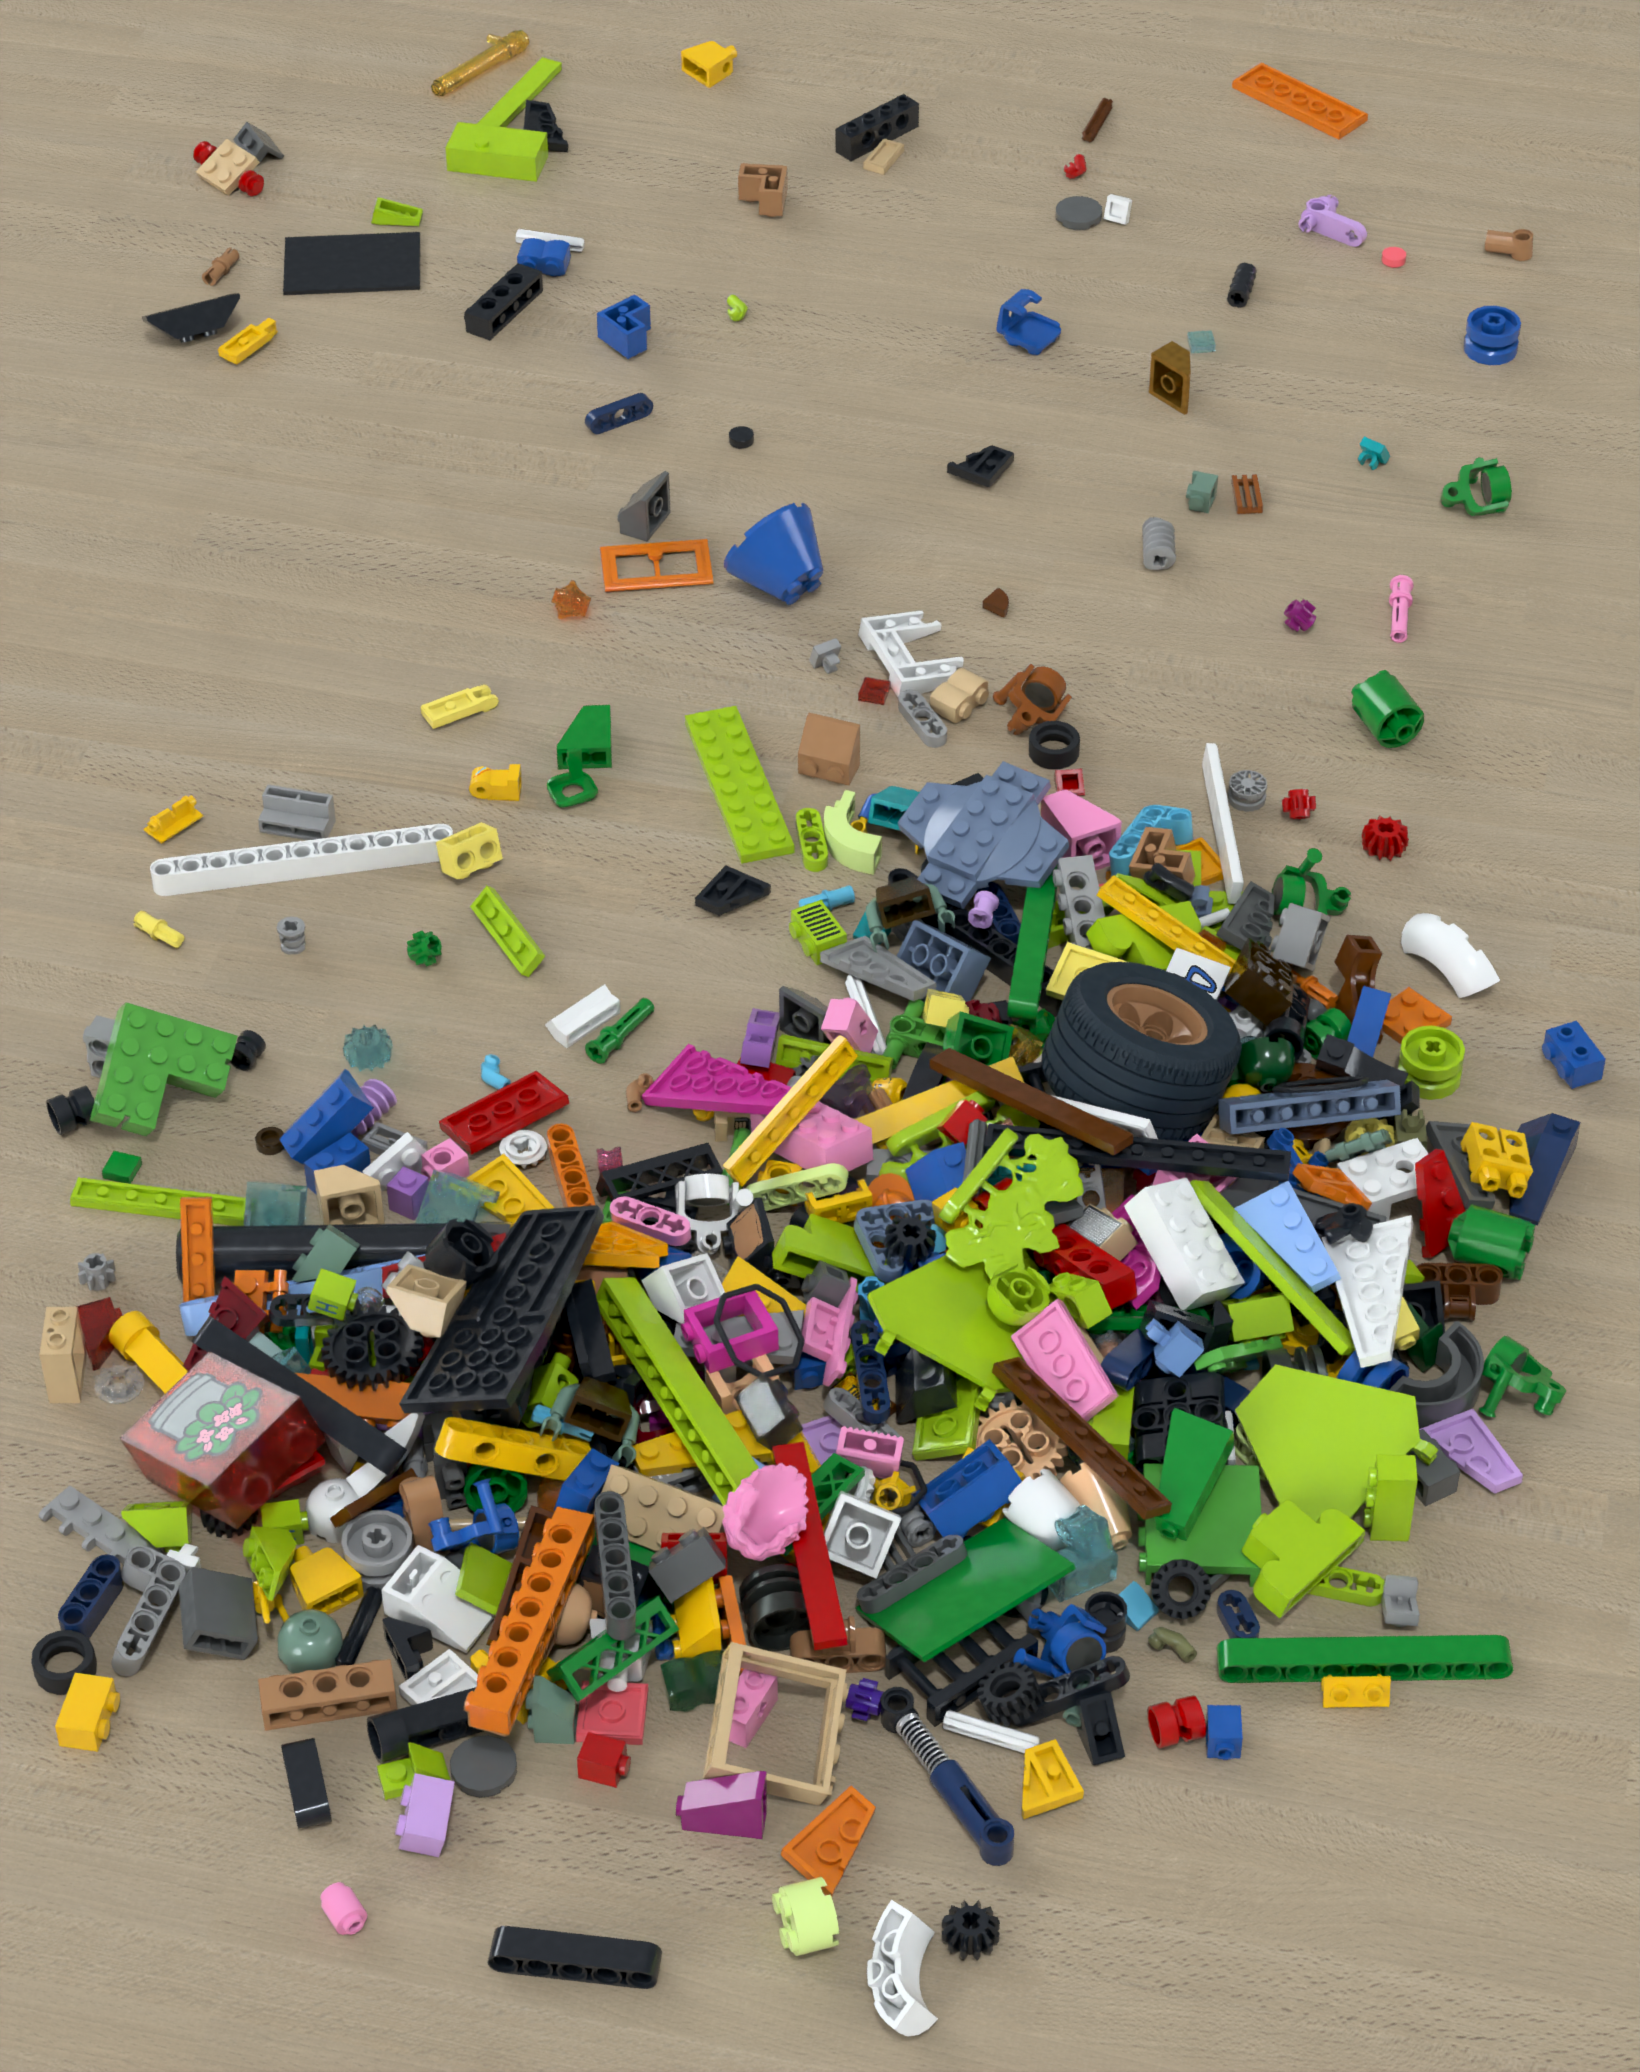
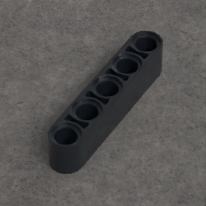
[487,1926,662,1989]

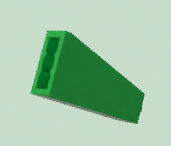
[1155,1408,1235,1541]

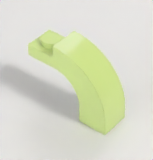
[824,790,882,875]

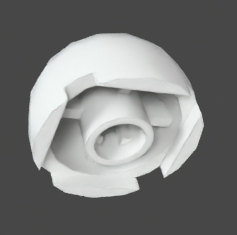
[305,1478,369,1543]

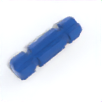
[650,1602,674,1661]

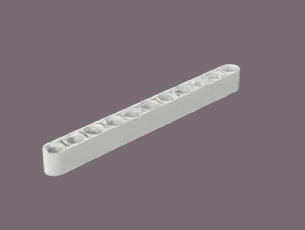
[150,824,453,896]

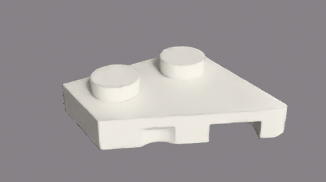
[363,1132,427,1191]

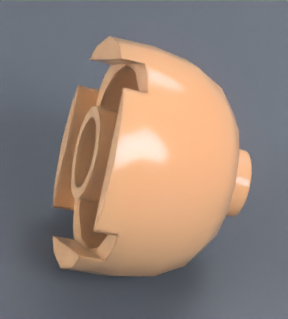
[554,1583,597,1646]

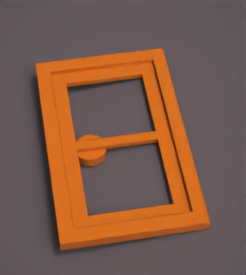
[600,539,714,592]

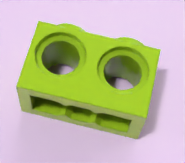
[1049,1272,1113,1329]

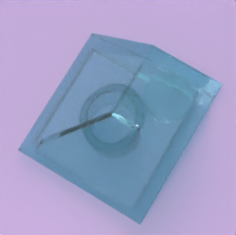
[244,1180,308,1226]

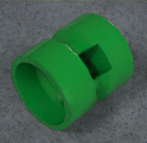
[1304,1008,1352,1060]

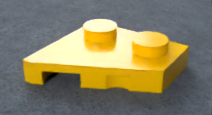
[1022,1739,1084,1819]

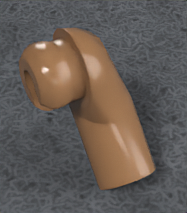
[626,1073,654,1112]

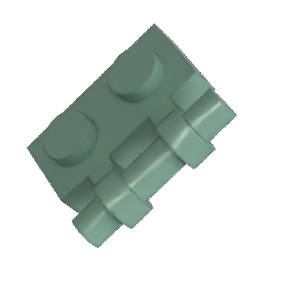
[1325,1129,1392,1163]

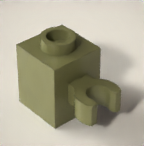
[1393,1110,1428,1149]

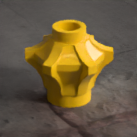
[869,1471,917,1511]

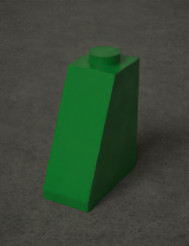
[557,705,612,770]

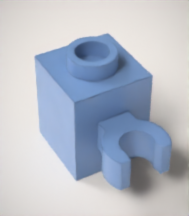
[1145,1318,1204,1378]

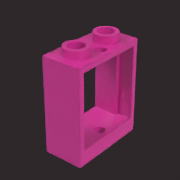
[681,1290,779,1374]

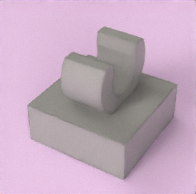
[809,638,841,674]

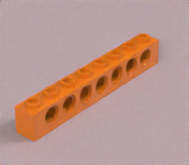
[465,1507,595,1735]

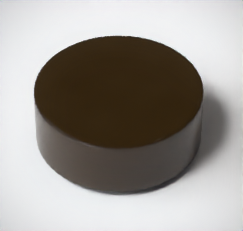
[255,1127,284,1155]

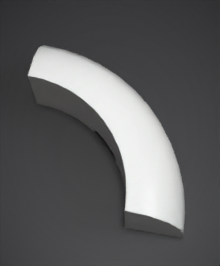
[1401,913,1500,998]
[867,1900,938,2036]

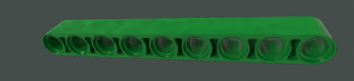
[1007,864,1058,1020]
[1216,1635,1514,1683]

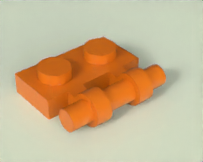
[234,1270,289,1334]

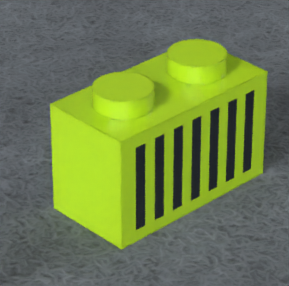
[789,900,847,965]

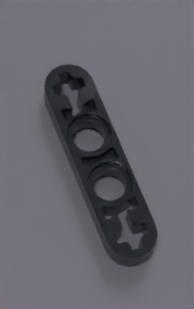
[1011,1656,1130,1727]

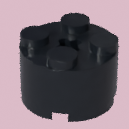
[423,1218,498,1290]

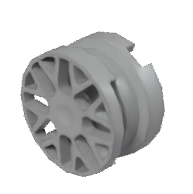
[1228,770,1267,812]

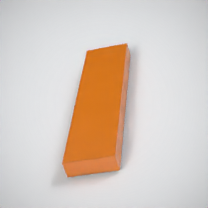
[180,1197,215,1303]

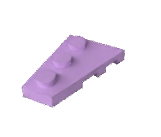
[1419,1408,1523,1494]

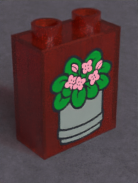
[120,1351,326,1529]

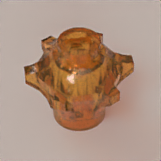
[551,580,591,619]

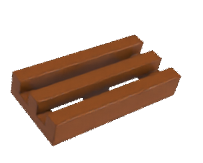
[1231,474,1263,514]

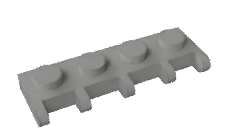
[39,1486,162,1568]

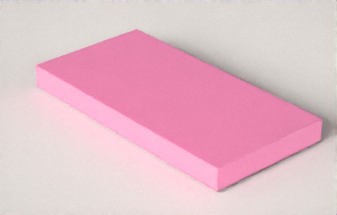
[1011,1298,1119,1421]

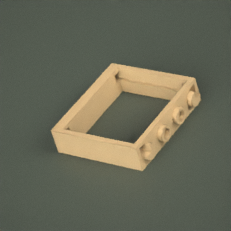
[703,1642,849,1806]

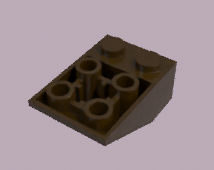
[1225,938,1293,1026]

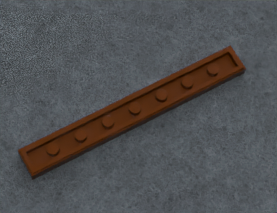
[930,1048,1134,1155]
[992,1357,1172,1520]

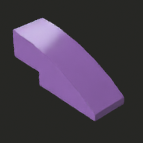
[740,1008,780,1068]

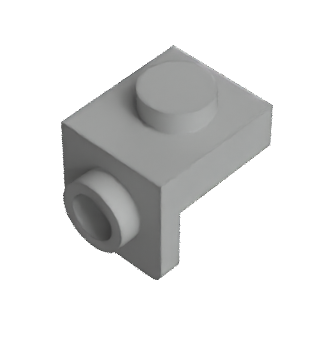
[1381,1575,1420,1627]

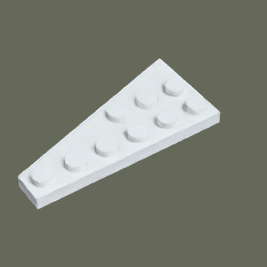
[1322,1215,1413,1368]

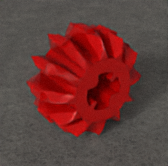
[1362,815,1409,860]

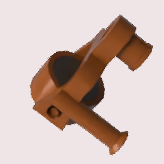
[993,664,1072,735]

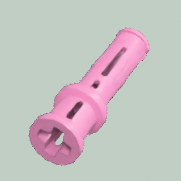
[1389,575,1413,643]

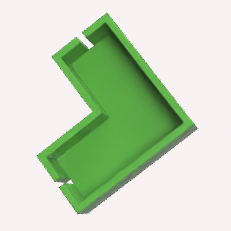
[90,1002,238,1136]

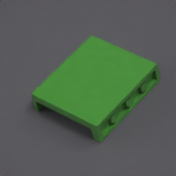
[1137,1464,1262,1587]

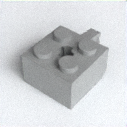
[1271,903,1331,971]

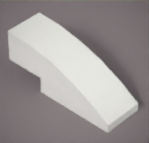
[346,1413,425,1498]

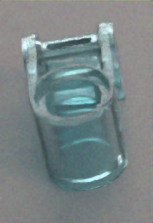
[1054,1504,1114,1560]

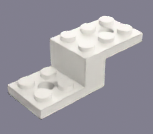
[1337,1138,1428,1221]

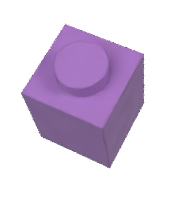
[386,1166,431,1221]

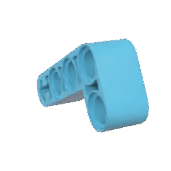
[1109,805,1193,877]

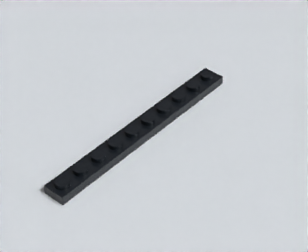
[984,1123,1291,1182]

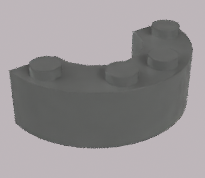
[1389,1321,1484,1429]

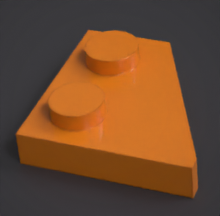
[1292,1163,1372,1211]

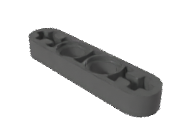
[857,1535,967,1614]

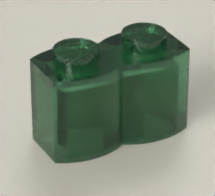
[660,1650,724,1712]

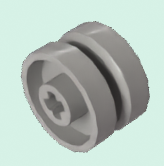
[341,1510,414,1592]

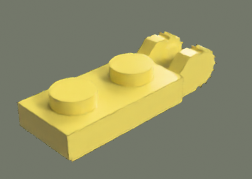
[421,685,499,729]

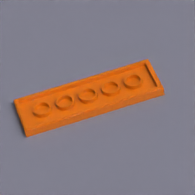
[1232,62,1368,140]

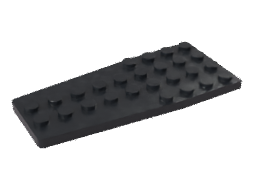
[399,1205,604,1413]

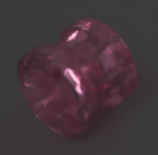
[596,1146,623,1176]

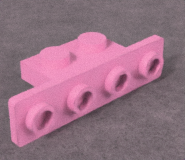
[802,1277,858,1387]

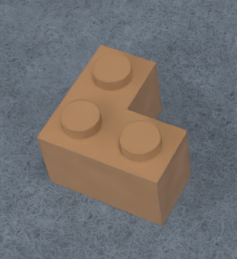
[738,163,788,217]
[1129,827,1195,884]

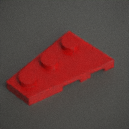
[1415,1149,1465,1259]

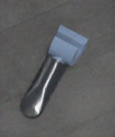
[1143,863,1213,918]

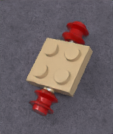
[193,139,264,196]

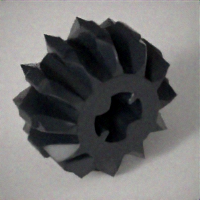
[884,1212,936,1266]
[942,1900,1000,1961]

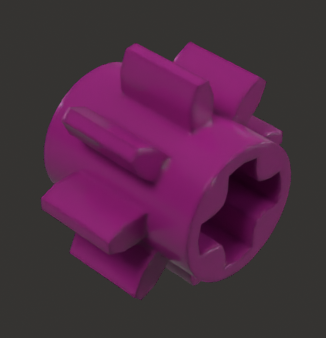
[1284,599,1316,632]

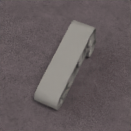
[111,1545,186,1677]

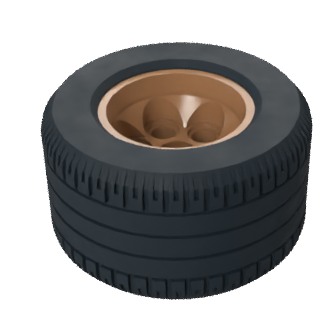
[1041,962,1242,1141]

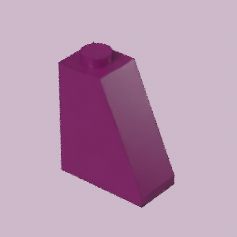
[676,1771,767,1839]

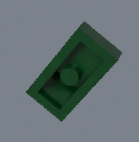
[1405,1304,1443,1373]

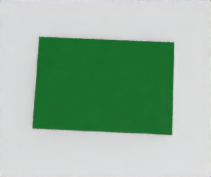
[855,1517,1076,1662]

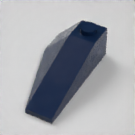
[1509,1113,1581,1226]

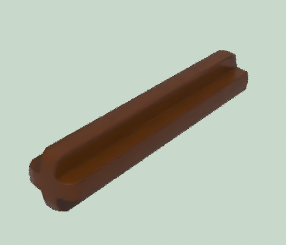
[1082,98,1113,143]

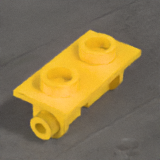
[143,795,204,844]
[1321,1674,1391,1708]

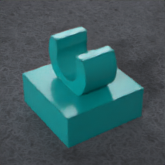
[1358,436,1391,470]

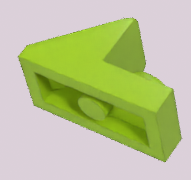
[377,1742,451,1800]

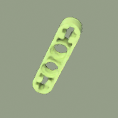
[744,1163,849,1211]

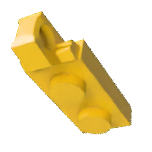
[218,318,278,365]

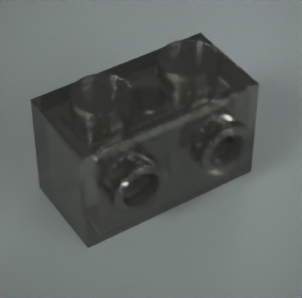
[735,1374,803,1451]

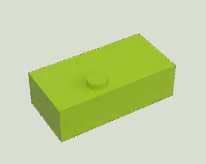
[445,122,548,182]

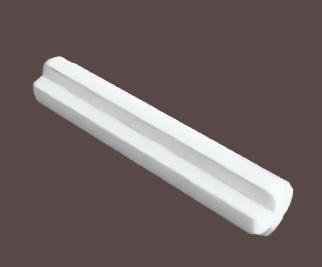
[516,229,585,252]
[943,1710,1040,1753]

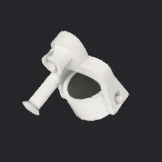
[675,1174,754,1256]

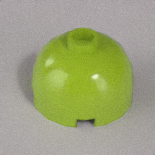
[987,1263,1051,1327]

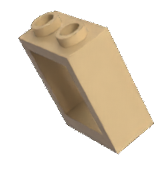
[39,1307,87,1404]

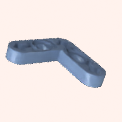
[854,1200,935,1282]

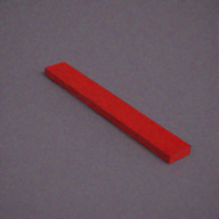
[772,1441,848,1650]

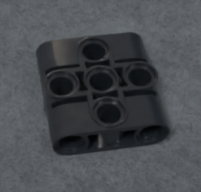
[1132,1372,1228,1473]

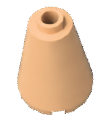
[1060,1462,1132,1550]

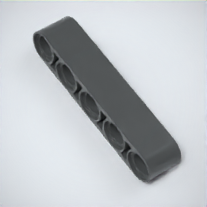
[595,1491,636,1640]

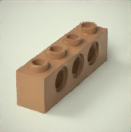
[258,1659,398,1731]

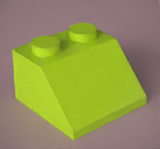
[1220,1291,1294,1344]

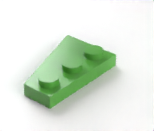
[1194,1336,1283,1374]

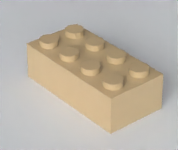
[593,1465,725,1551]

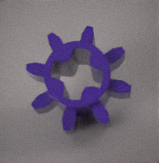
[845,1678,884,1722]

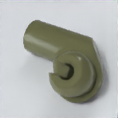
[1148,1627,1197,1663]

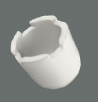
[1002,1469,1085,1551]

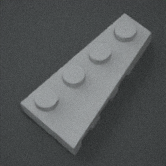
[674,1310,804,1365]

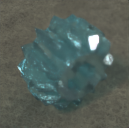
[343,1024,393,1072]

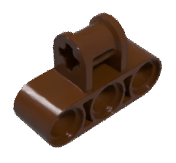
[1416,1263,1503,1321]

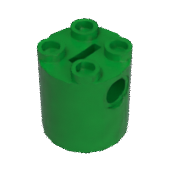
[1351,670,1424,748]
[1448,1204,1536,1280]

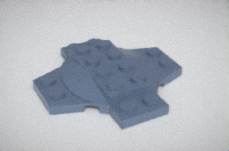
[898,761,1069,909]

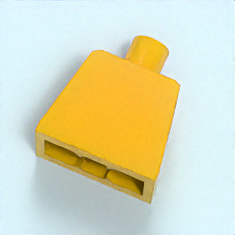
[681,41,737,88]
[289,1546,364,1615]

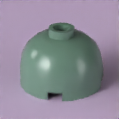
[277,1609,343,1674]

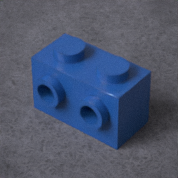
[1542,1020,1606,1089]

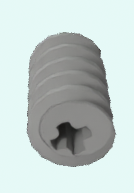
[1142,517,1176,570]

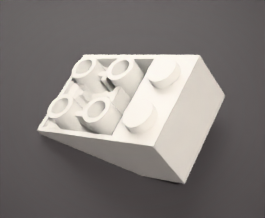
[382,1545,495,1653]

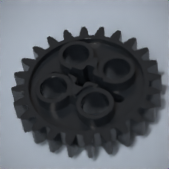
[321,1306,425,1391]

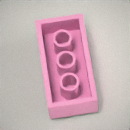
[750,1101,874,1171]

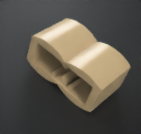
[930,668,989,723]

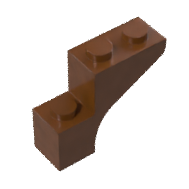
[1334,935,1384,1044]

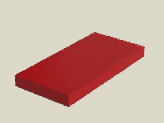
[439,1071,570,1155]

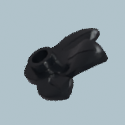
[1314,1203,1373,1245]

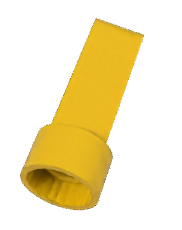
[109,1311,193,1396]

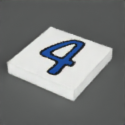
[1166,947,1231,1001]

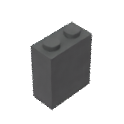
[179,1567,258,1660]

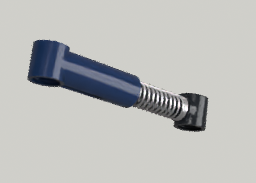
[881,1687,1014,1866]

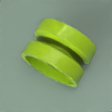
[1398,1025,1465,1100]

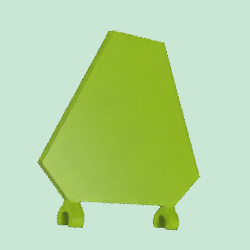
[867,1255,1026,1412]
[1235,1364,1438,1549]

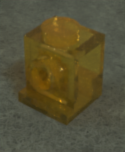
[1008,1024,1043,1065]

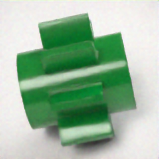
[407,930,442,966]

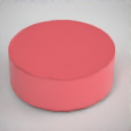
[1382,247,1406,268]

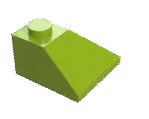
[121,1500,193,1553]

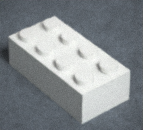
[1124,1178,1245,1311]

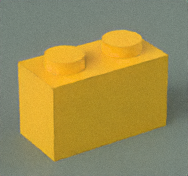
[55,1673,120,1752]

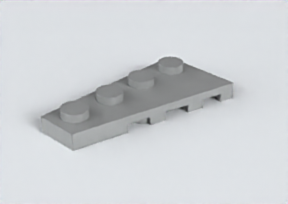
[820,936,936,1001]

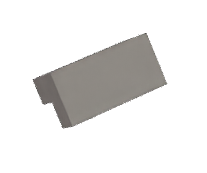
[258,785,336,840]

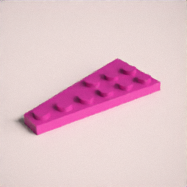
[642,1044,792,1115]

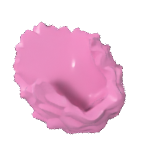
[722,1463,809,1561]

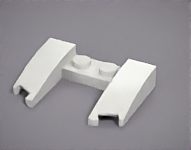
[858,611,964,697]

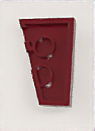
[183,1276,270,1379]

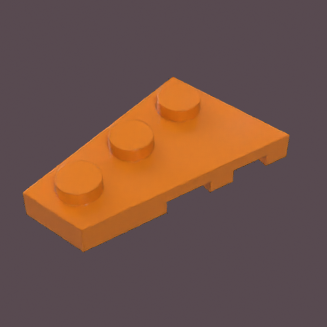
[781,1785,876,1897]

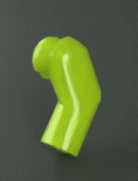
[727,294,748,321]

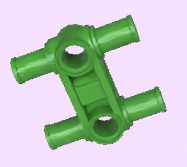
[882,999,969,1084]

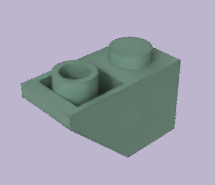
[292,1224,360,1282]
[526,1675,578,1744]

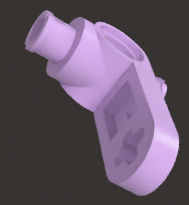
[1298,195,1367,247]

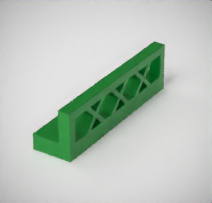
[766,1453,865,1560]
[546,1596,679,1701]

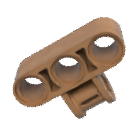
[399,1475,448,1554]
[790,1615,886,1673]

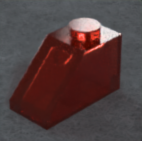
[76,1297,122,1371]

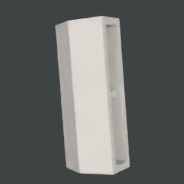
[545,984,620,1048]

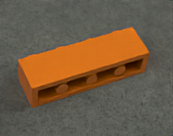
[287,1373,411,1429]

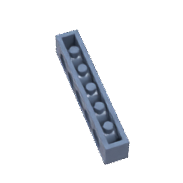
[1218,1080,1401,1134]

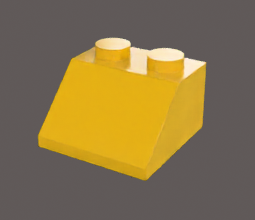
[670,1577,722,1673]

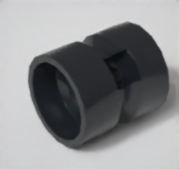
[46,1085,95,1135]
[1085,1591,1127,1653]

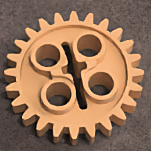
[976,1399,1068,1480]

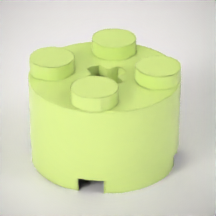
[772,1877,839,1956]

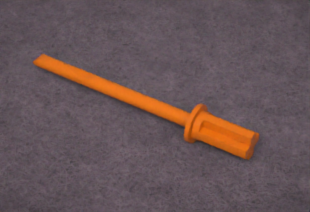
[1271,955,1339,1009]

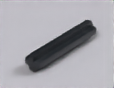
[335,1586,383,1666]

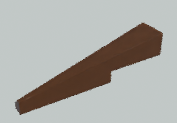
[486,1505,554,1646]

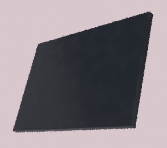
[283,232,420,295]

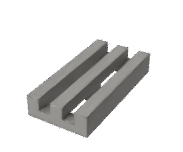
[361,1122,428,1155]

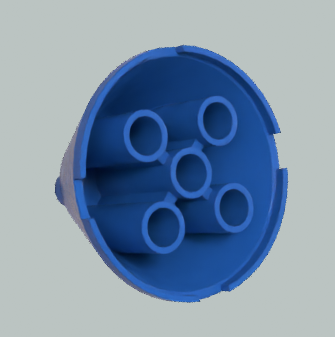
[724,503,823,605]

